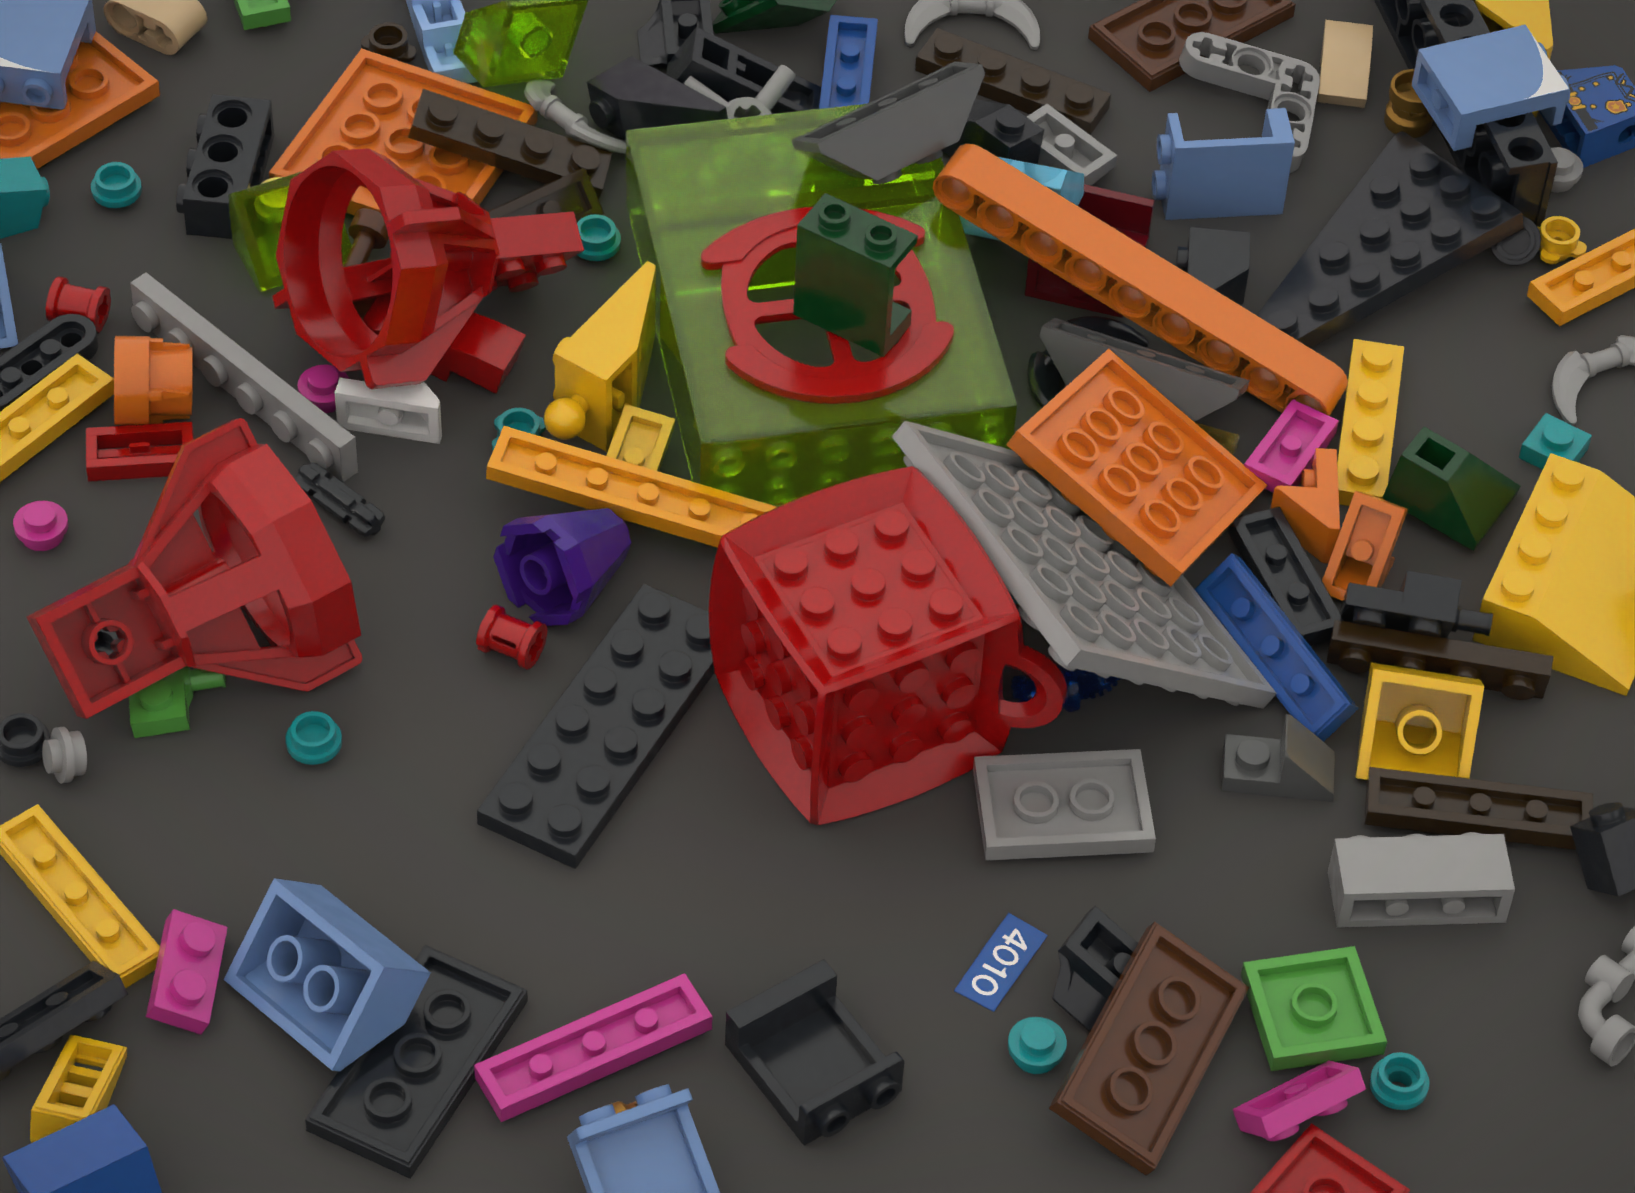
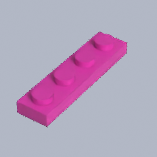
[474,973,713,1122]

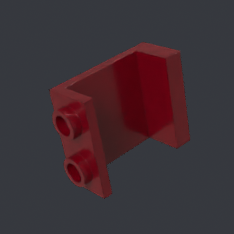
[1025,184,1155,318]

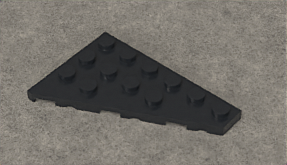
[1257,131,1524,348]

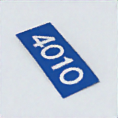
[954,913,1048,1012]

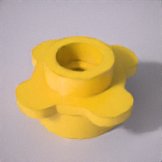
[1537,216,1587,264]

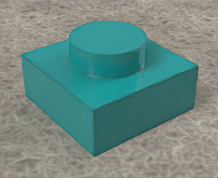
[1519,413,1592,470]

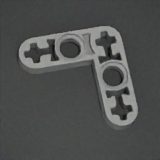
[1179,32,1320,173]

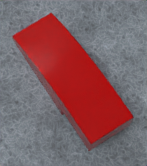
[362,295,526,394]

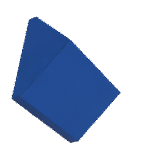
[2,1104,162,1193]

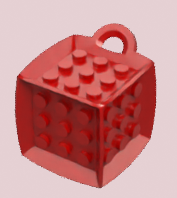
[709,466,1067,825]

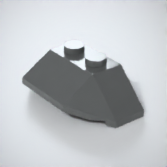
[791,61,985,184]
[1039,318,1250,422]

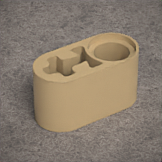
[104,0,207,55]

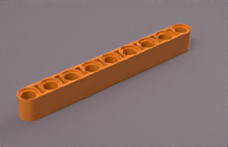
[933,144,1348,416]

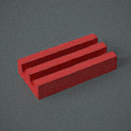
[86,421,194,482]

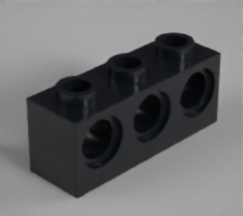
[176,94,274,240]

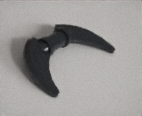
[1027,316,1149,408]

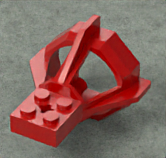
[272,148,584,389]
[27,418,363,719]

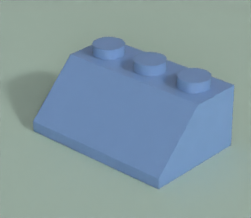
[224,878,431,1071]

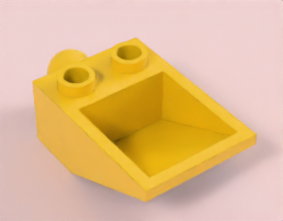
[544,261,656,452]

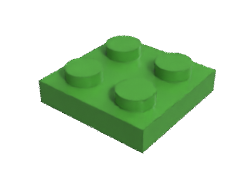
[1241,946,1387,1071]

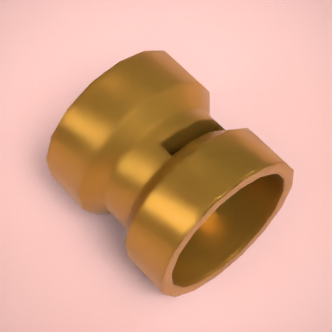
[1384,69,1433,138]

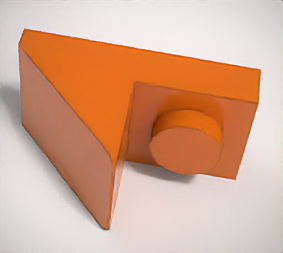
[1270,448,1340,563]
[1322,491,1408,601]

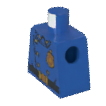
[1539,65,1635,168]

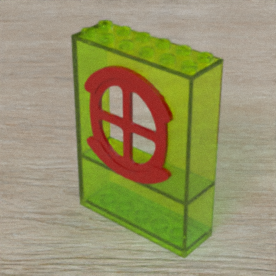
[626,104,1017,506]

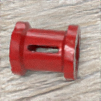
[46,276,111,333]
[476,604,548,670]

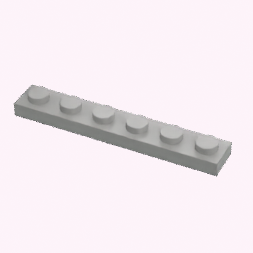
[130,272,358,483]

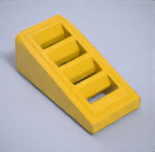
[30,1034,128,1143]

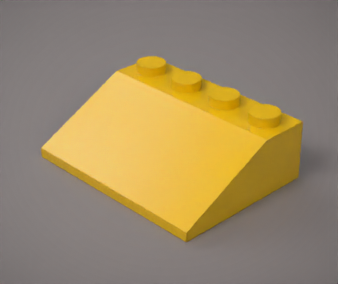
[1472,453,1635,696]

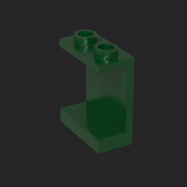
[793,193,918,357]

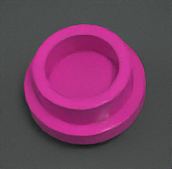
[297,365,349,413]
[13,501,68,551]

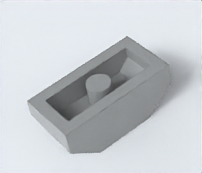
[1027,104,1117,186]

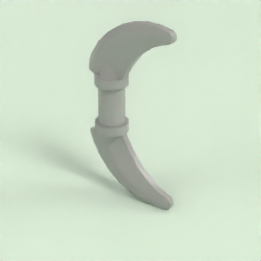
[904,0,1040,50]
[524,80,644,154]
[1552,335,1635,426]

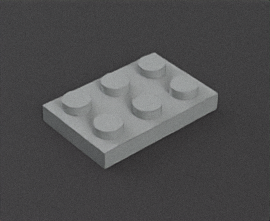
[973,749,1156,861]

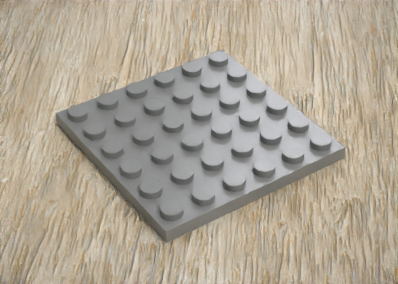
[892,420,1277,709]

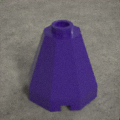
[493,508,632,626]

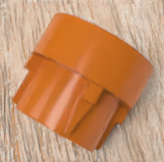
[114,336,193,425]

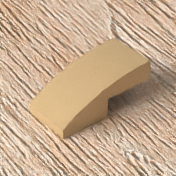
[1317,20,1373,108]

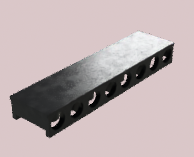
[1374,0,1558,227]

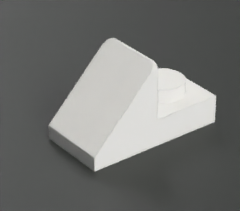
[335,378,442,444]

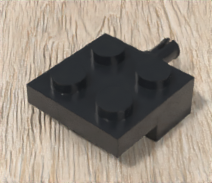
[1340,571,1493,638]

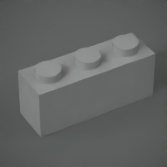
[1327,832,1515,928]

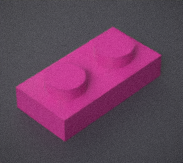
[1244,399,1339,492]
[146,909,228,1035]
[1232,1060,1366,1141]

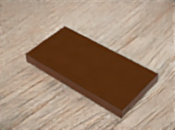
[1088,0,1296,92]
[1049,921,1249,1176]

